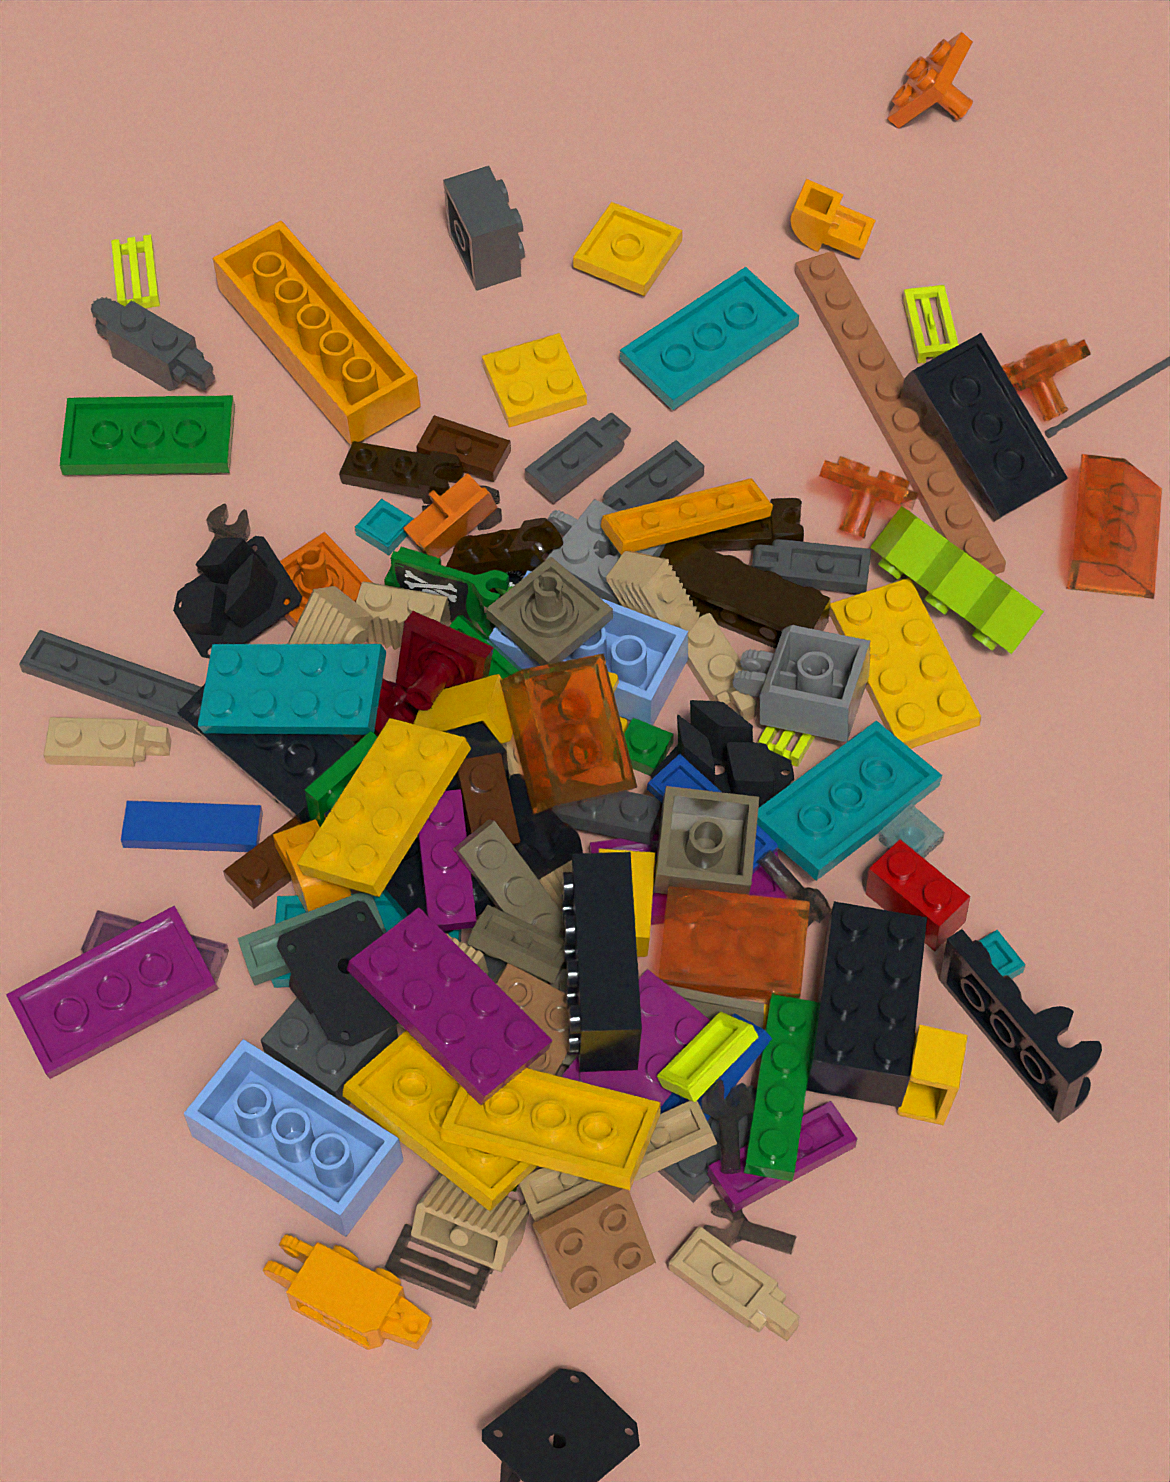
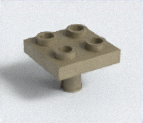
[486,557,613,672]

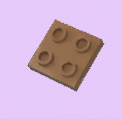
[496,963,570,1075]
[532,1184,656,1309]

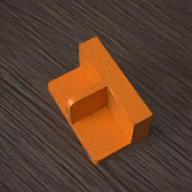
[403,473,497,558]

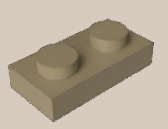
[467,905,565,984]

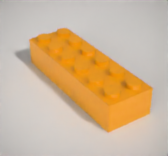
[212,220,421,445]

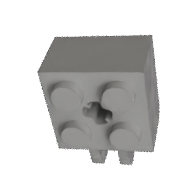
[546,499,667,606]
[732,625,871,742]

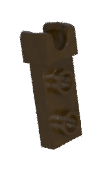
[339,441,464,505]
[685,498,804,550]
[446,518,564,575]

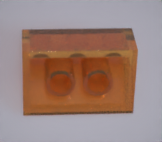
[1066,454,1162,599]
[500,653,637,814]

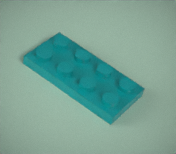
[620,267,799,410]
[198,644,386,735]
[757,720,943,881]

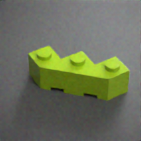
[870,506,1044,654]

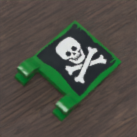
[390,551,510,639]

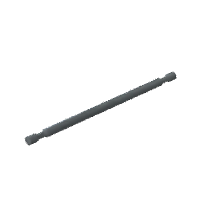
[1045,356,1170,438]

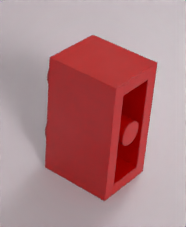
[866,839,971,952]

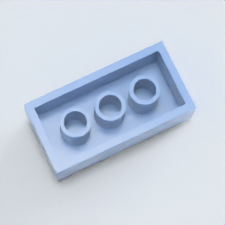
[489,570,688,725]
[184,1039,403,1237]

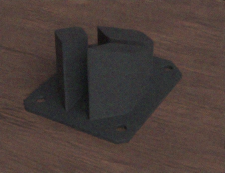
[173,536,302,659]
[651,700,794,808]
[277,900,399,1047]
[482,1368,640,1482]

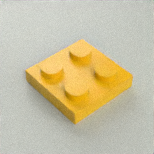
[573,202,682,296]
[482,333,587,428]

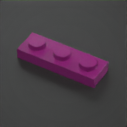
[418,790,477,931]
[707,1101,858,1213]

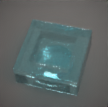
[879,804,945,858]

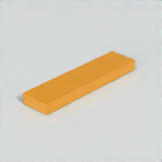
[600,478,773,555]

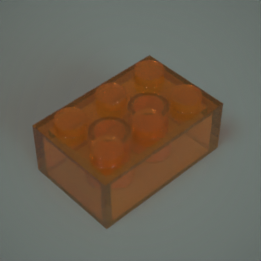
[658,886,810,1002]

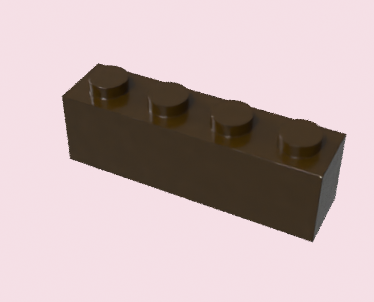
[659,539,831,649]

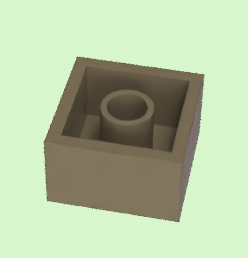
[653,786,759,903]

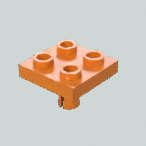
[887,32,973,129]
[280,532,373,628]

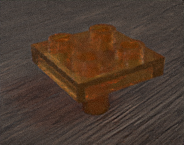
[1002,338,1091,422]
[819,456,918,538]

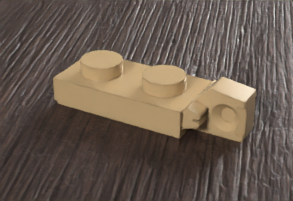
[686,613,757,721]
[44,717,172,767]
[669,1227,800,1341]

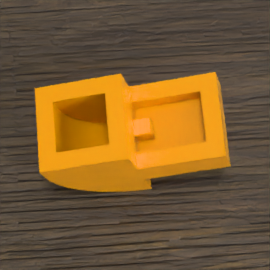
[790,179,876,259]
[273,819,351,912]

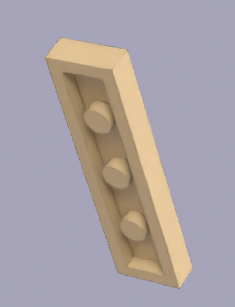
[519,1101,717,1223]

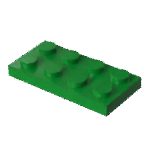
[59,395,235,475]

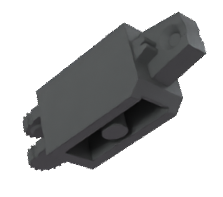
[91,297,215,391]

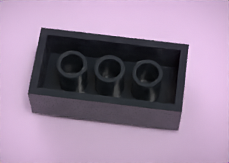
[562,852,642,1072]
[806,901,927,1107]

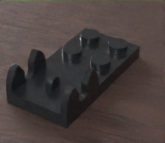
[903,333,1068,522]
[177,684,354,824]
[382,774,583,934]
[939,929,1102,1123]

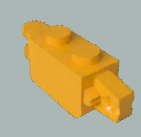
[263,1234,433,1350]

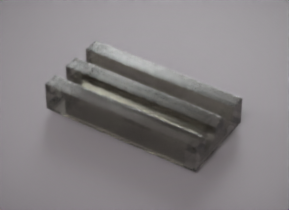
[385,1224,494,1309]

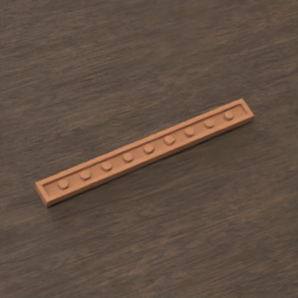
[795,251,1006,575]

